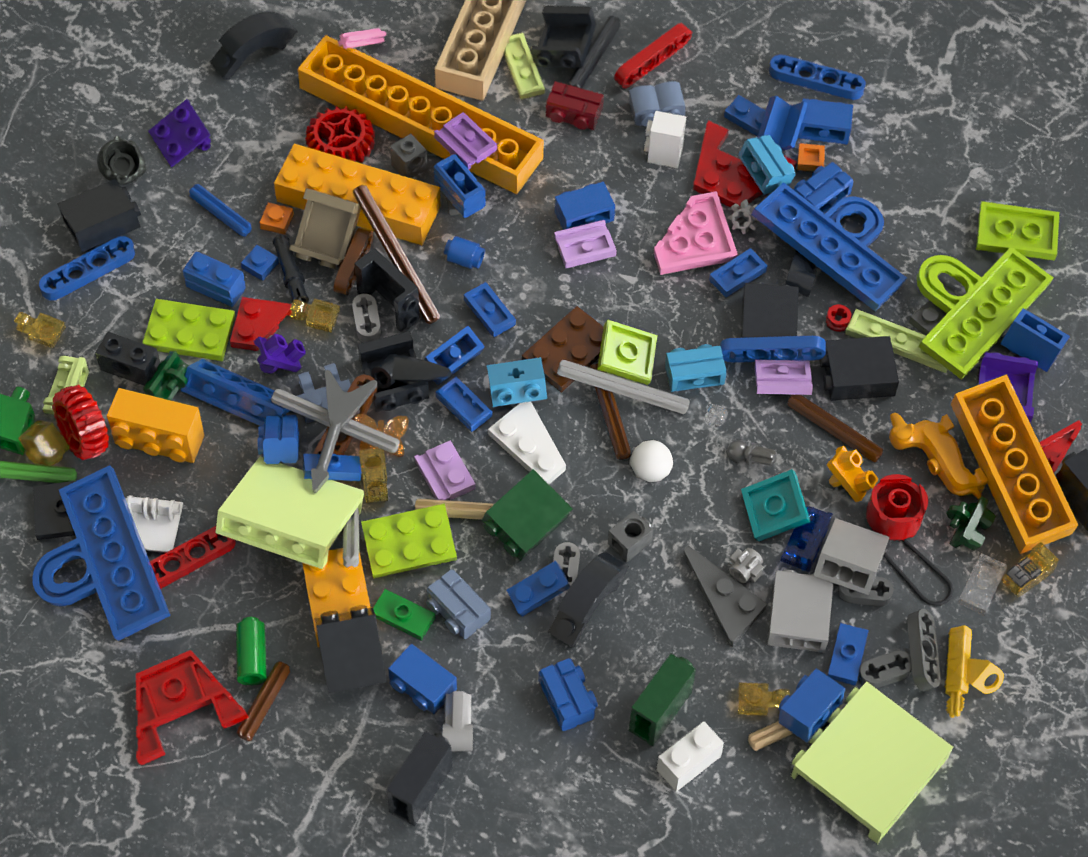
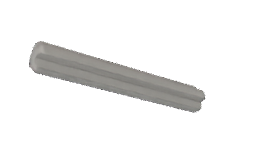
[343,508,359,568]

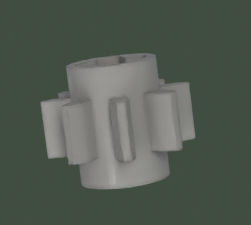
[727,200,758,234]
[728,548,764,583]

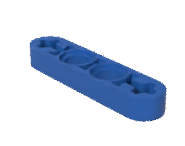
[769,55,865,100]
[39,236,135,300]
[720,336,826,363]

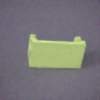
[43,356,89,415]

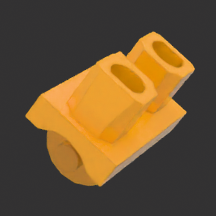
[827,446,878,502]

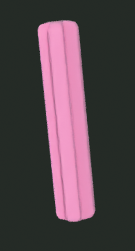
[338,28,386,49]

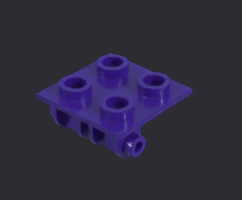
[148,99,211,167]

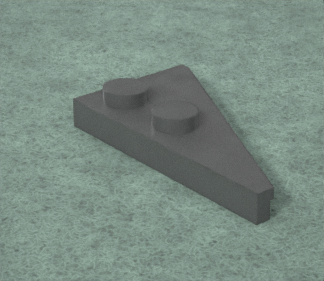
[684,545,767,647]

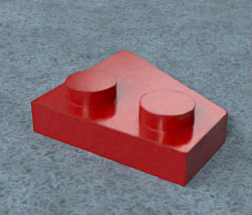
[230,297,293,351]

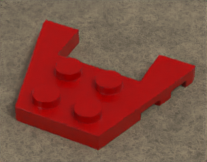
[693,121,797,208]
[136,650,249,765]

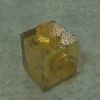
[18,420,70,466]

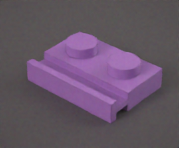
[434,112,497,170]

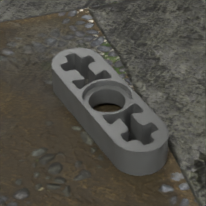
[907,609,941,691]

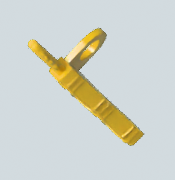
[945,625,1004,718]

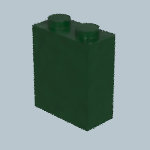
[481,469,573,561]
[629,653,696,746]

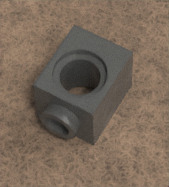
[390,134,427,178]
[608,511,653,563]

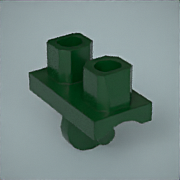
[143,351,189,401]
[946,496,996,551]

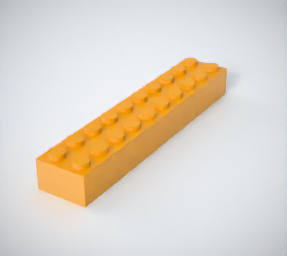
[298,35,544,194]

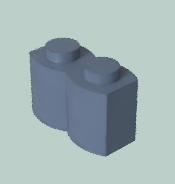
[629,82,685,126]

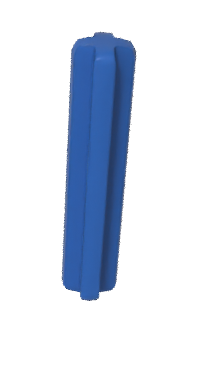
[189,184,252,237]

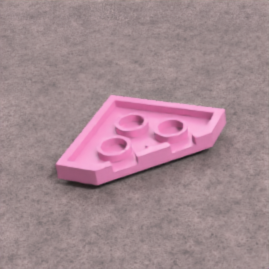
[654,192,738,275]

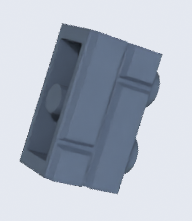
[426,569,491,639]

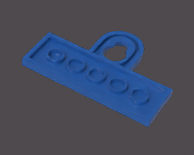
[751,183,907,312]
[33,465,171,641]

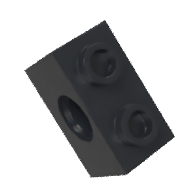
[95,332,160,386]

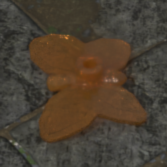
[354,414,409,457]

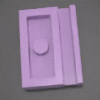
[554,220,616,268]
[754,360,813,395]
[414,440,475,500]

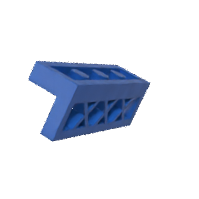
[181,359,291,426]

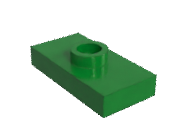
[373,589,436,641]

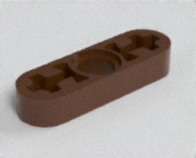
[334,227,373,296]

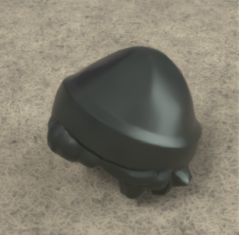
[97,136,147,185]

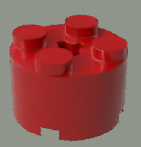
[866,474,928,540]

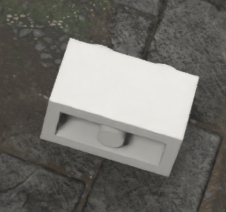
[644,111,686,168]
[657,722,724,792]

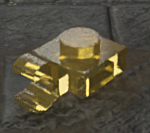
[290,299,340,333]
[14,312,66,348]
[738,682,790,715]

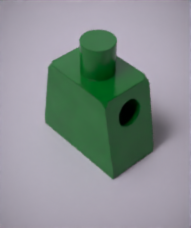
[0,387,35,455]

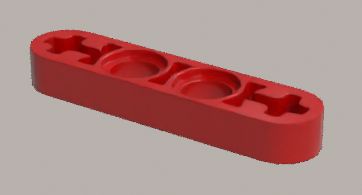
[614,23,692,89]
[150,526,236,589]

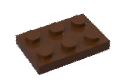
[522,306,604,393]

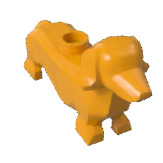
[889,413,988,499]

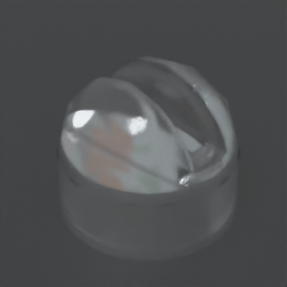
[704,404,729,427]

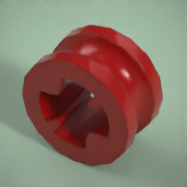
[826,304,851,332]

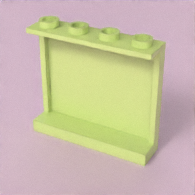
[216,456,364,569]
[791,682,953,844]

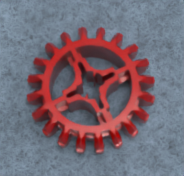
[305,105,375,163]
[52,384,109,460]

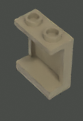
[289,188,361,269]

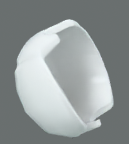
[629,440,673,482]

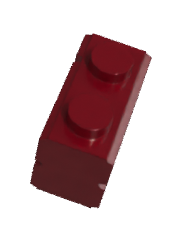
[546,81,604,130]

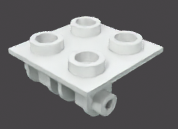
[125,495,183,553]

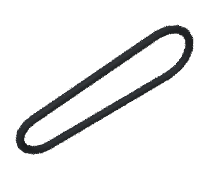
[871,530,954,606]

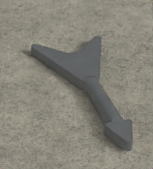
[311,370,377,493]

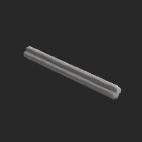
[557,360,690,414]
[271,389,400,453]

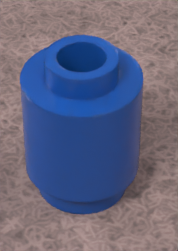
[444,236,485,269]

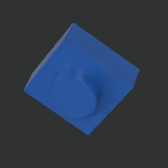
[241,245,279,281]

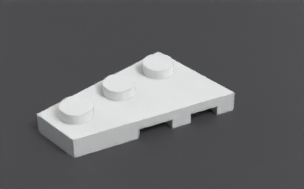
[488,401,566,484]

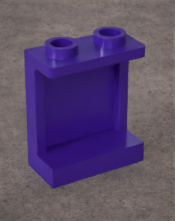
[977,352,1038,424]

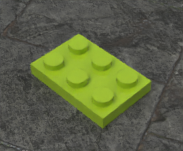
[976,201,1060,261]
[142,299,236,361]
[361,504,457,579]

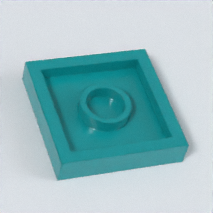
[741,469,810,542]

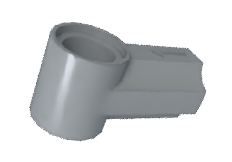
[442,691,473,751]

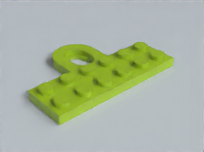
[916,247,1053,380]

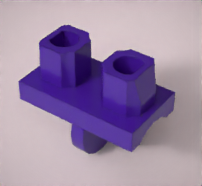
[254,334,306,374]

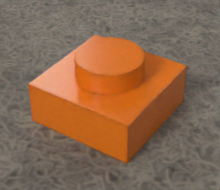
[797,143,825,172]
[260,202,294,235]

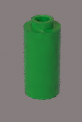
[236,617,266,685]

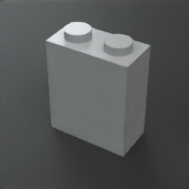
[814,518,890,595]
[767,570,833,653]

